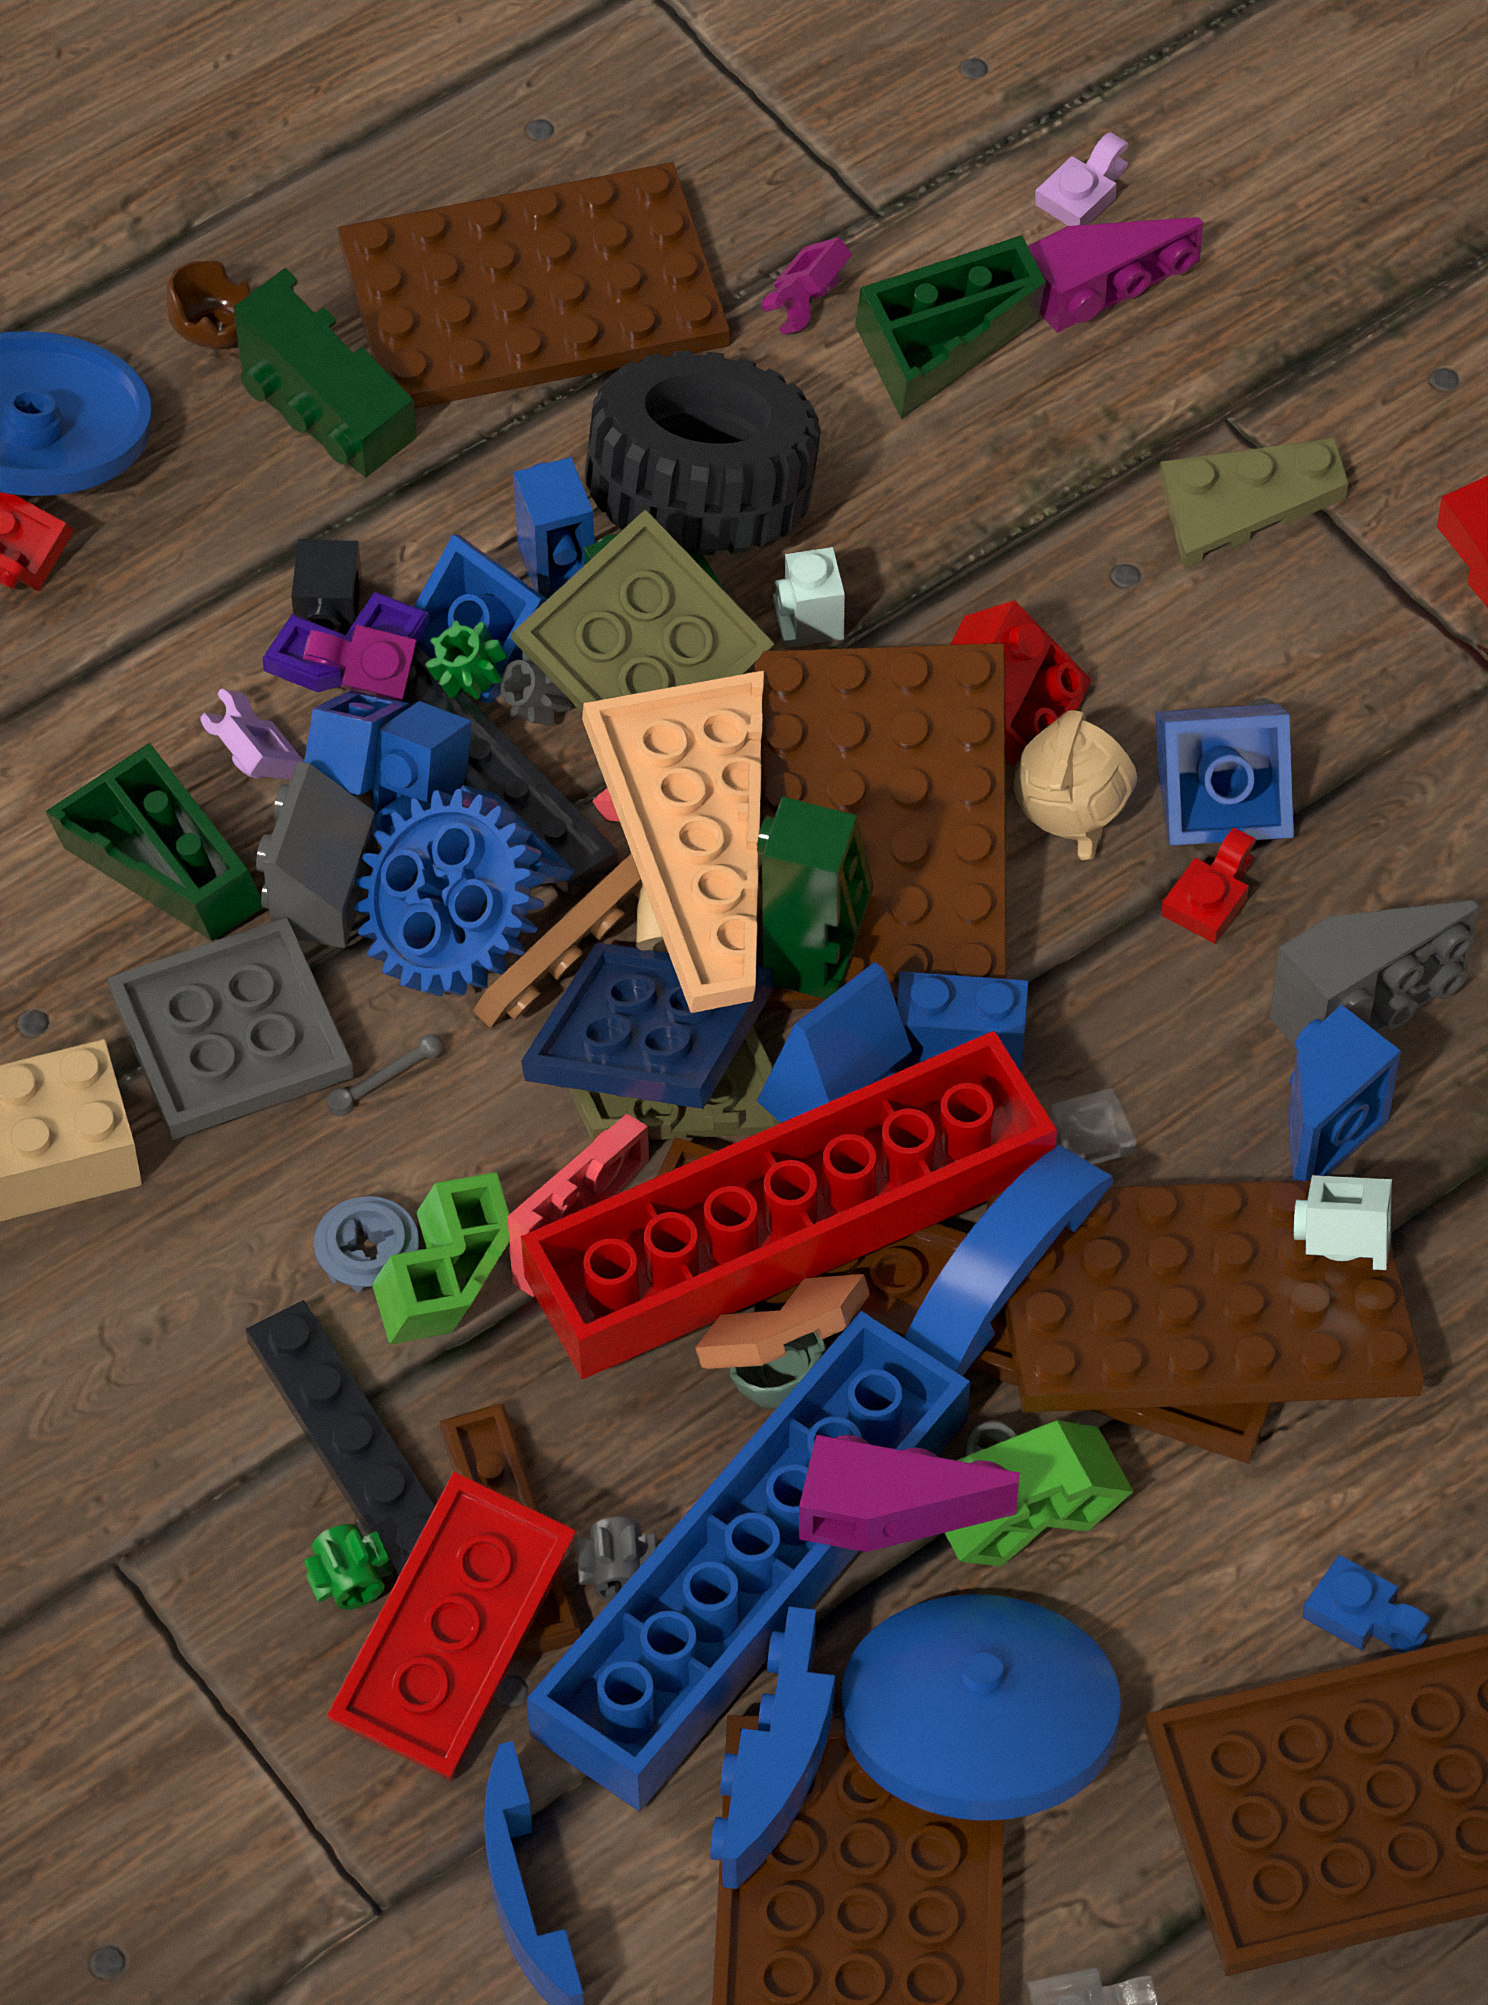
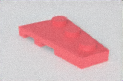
[507,1114,649,1297]

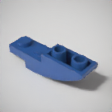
[710,1607,835,1889]

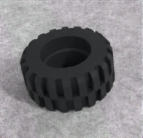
[584,351,821,555]

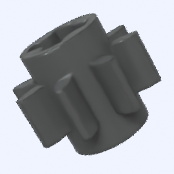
[500,652,572,726]
[576,1517,657,1601]

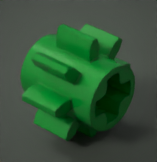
[426,621,507,700]
[304,1524,392,1610]

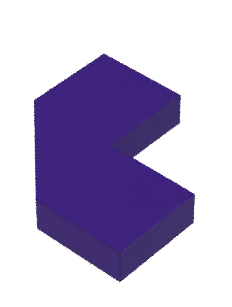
[262,592,430,692]

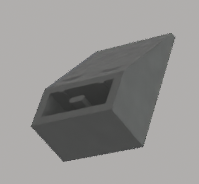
[1269,900,1479,1045]

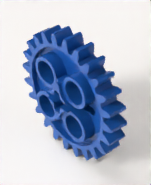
[354,789,546,997]

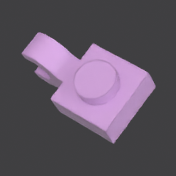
[1035,132,1128,226]
[200,689,304,780]

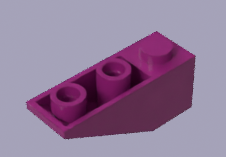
[1028,217,1204,333]
[799,1435,1020,1552]

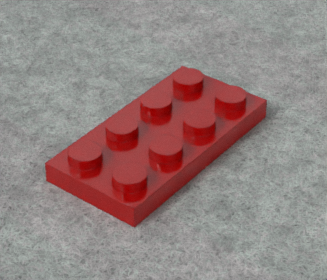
[326,1471,577,1782]

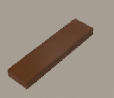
[439,1403,581,1661]

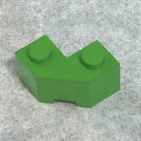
[372,1172,509,1345]
[945,1420,1134,1567]

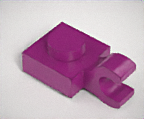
[761,237,853,335]
[302,625,416,701]

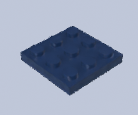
[521,942,775,1109]

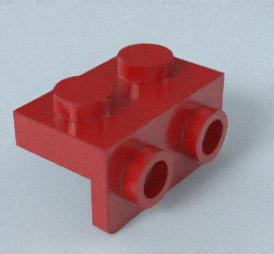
[0,492,75,592]

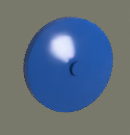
[0,331,151,496]
[841,1594,1121,1820]

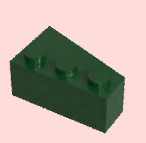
[855,235,1046,419]
[234,267,417,478]
[45,743,263,941]

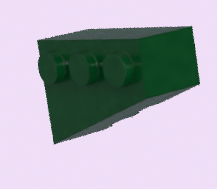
[757,796,874,999]

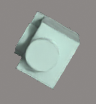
[773,547,845,648]
[1294,1175,1392,1270]

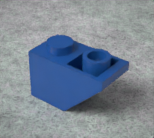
[372,701,472,835]

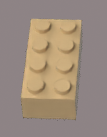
[0,1039,142,1222]

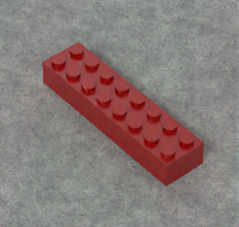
[521,1031,1057,1380]

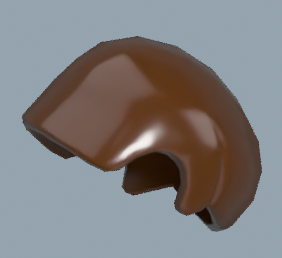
[167,261,251,348]

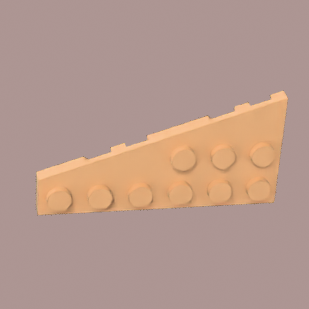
[582,671,764,1013]

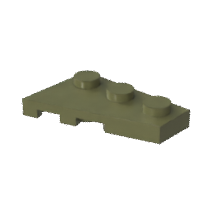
[1159,438,1348,569]
[570,1026,780,1142]

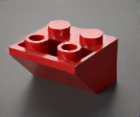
[950,600,1092,765]

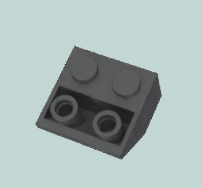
[256,761,379,948]

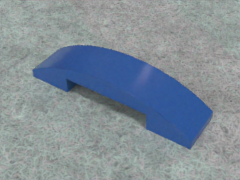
[904,1145,1114,1376]
[484,1741,584,2005]

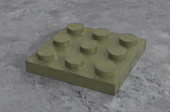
[510,509,774,713]

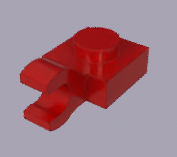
[1161,827,1256,944]

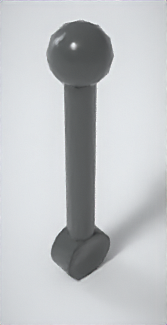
[327,1034,444,1117]

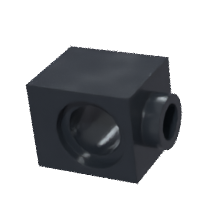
[291,539,362,635]

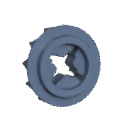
[314,1196,419,1294]

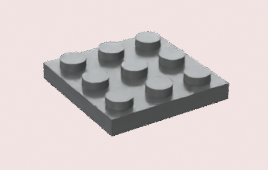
[107,917,354,1140]

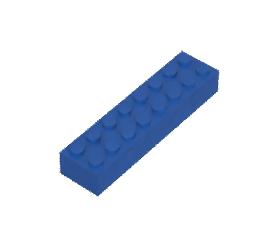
[527,1311,970,1812]

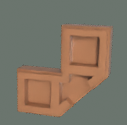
[695,1274,870,1369]

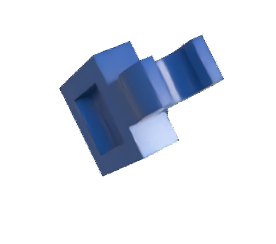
[1303,1554,1430,1654]

